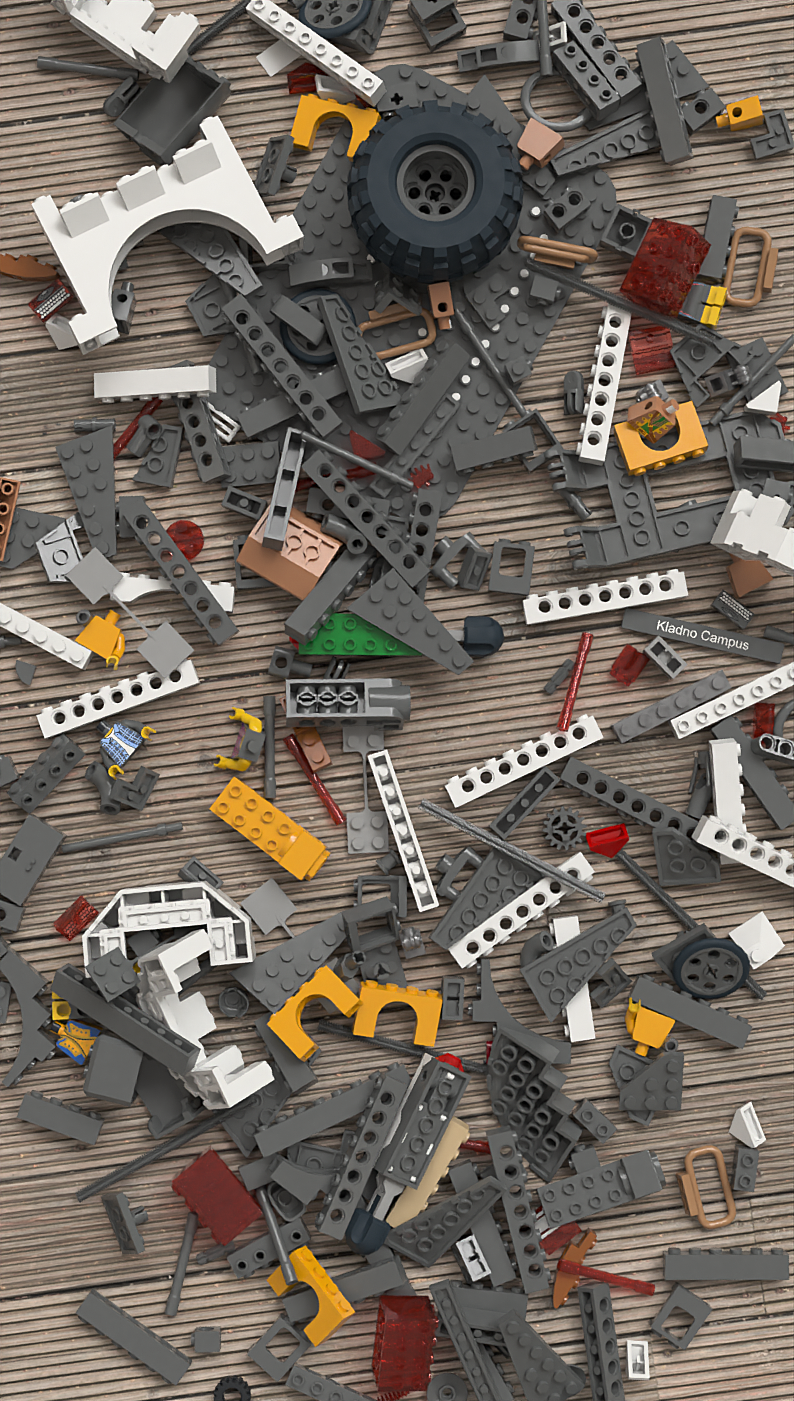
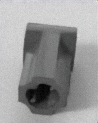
[126,415,163,457]

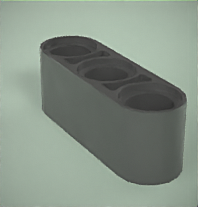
[270,295,328,347]
[751,734,794,766]

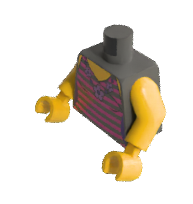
[214,707,266,771]

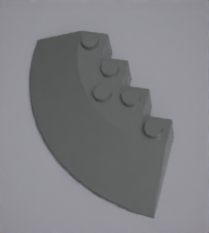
[487,1026,584,1183]

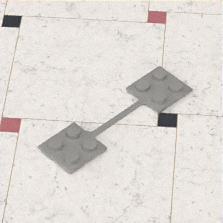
[66,547,194,678]
[342,726,389,854]
[240,878,360,1014]

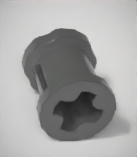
[376,849,403,875]
[608,899,626,915]

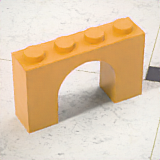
[290,94,382,162]
[613,401,708,476]
[267,965,364,1062]
[352,980,443,1047]
[267,1245,355,1347]

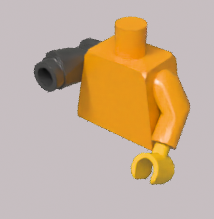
[75,609,125,670]
[624,998,679,1057]

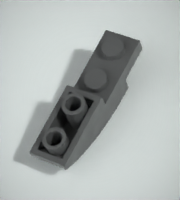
[457,40,540,73]
[288,257,373,287]

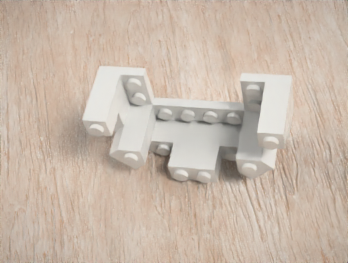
[50,0,201,83]
[710,489,794,577]
[82,881,256,978]
[136,929,274,1110]

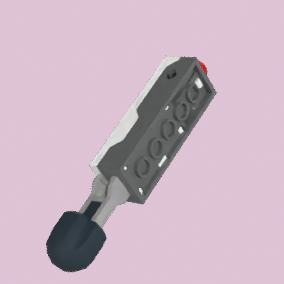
[345,1053,472,1255]

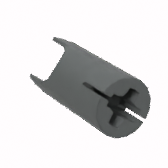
[685,773,713,820]

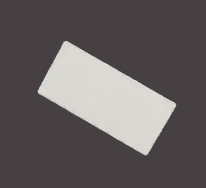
[256,40,301,77]

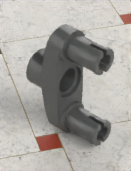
[430,532,486,589]
[435,846,484,902]

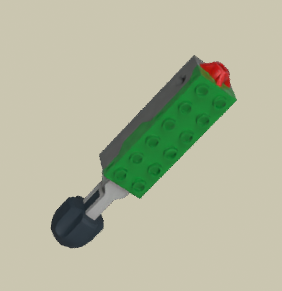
[289,613,504,657]

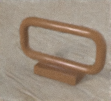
[723,227,779,307]
[517,236,598,270]
[358,303,437,360]
[676,1145,736,1229]

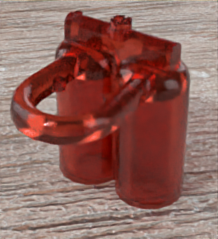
[609,644,650,687]

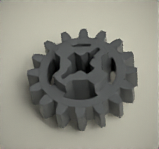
[542,806,587,850]

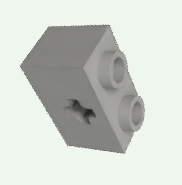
[642,635,688,680]

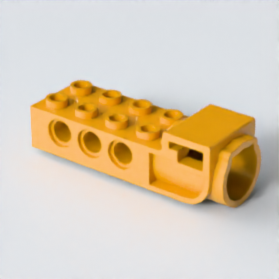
[210,777,331,881]

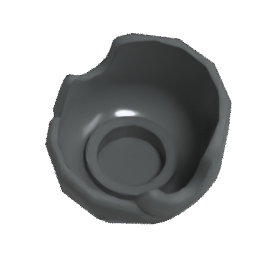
[218,987,250,1018]

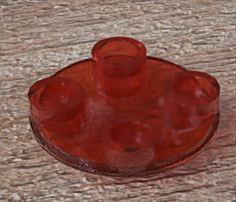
[166,520,204,560]

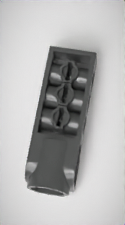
[285,678,411,731]
[536,1150,666,1229]

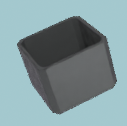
[83,1029,144,1107]

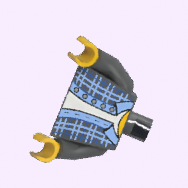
[96,719,156,780]

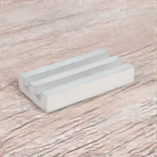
[197,403,241,443]

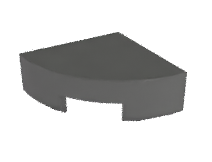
[16,660,37,685]

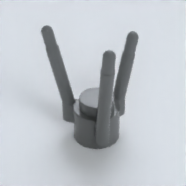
[689,751,711,794]

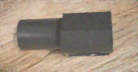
[268,646,313,680]
[333,951,366,983]

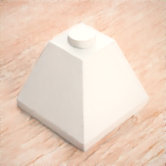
[728,911,785,969]

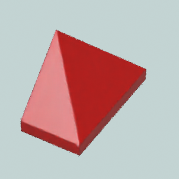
[585,823,629,858]

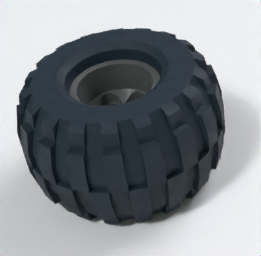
[347,100,524,284]

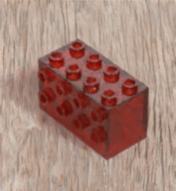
[619,218,711,318]
[171,1145,263,1246]
[371,1295,438,1392]

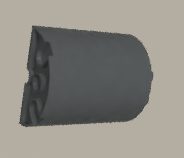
[113,55,232,166]

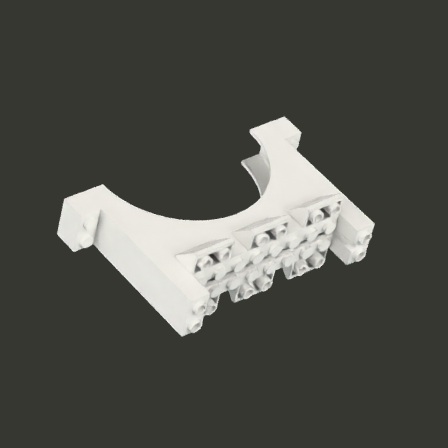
[32,116,304,355]

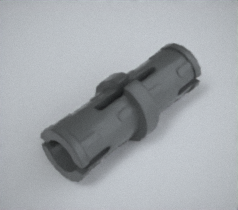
[74,417,116,432]
[558,491,592,522]

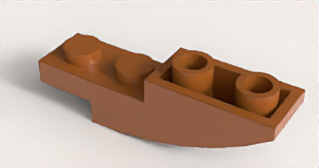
[0,253,60,282]
[279,696,333,773]
[552,1228,597,1309]

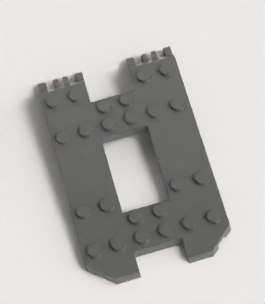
[544,411,794,570]

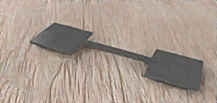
[85,924,208,1002]

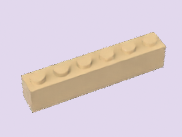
[385,1116,470,1228]

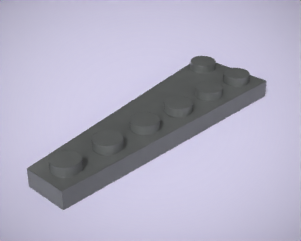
[549,107,662,178]

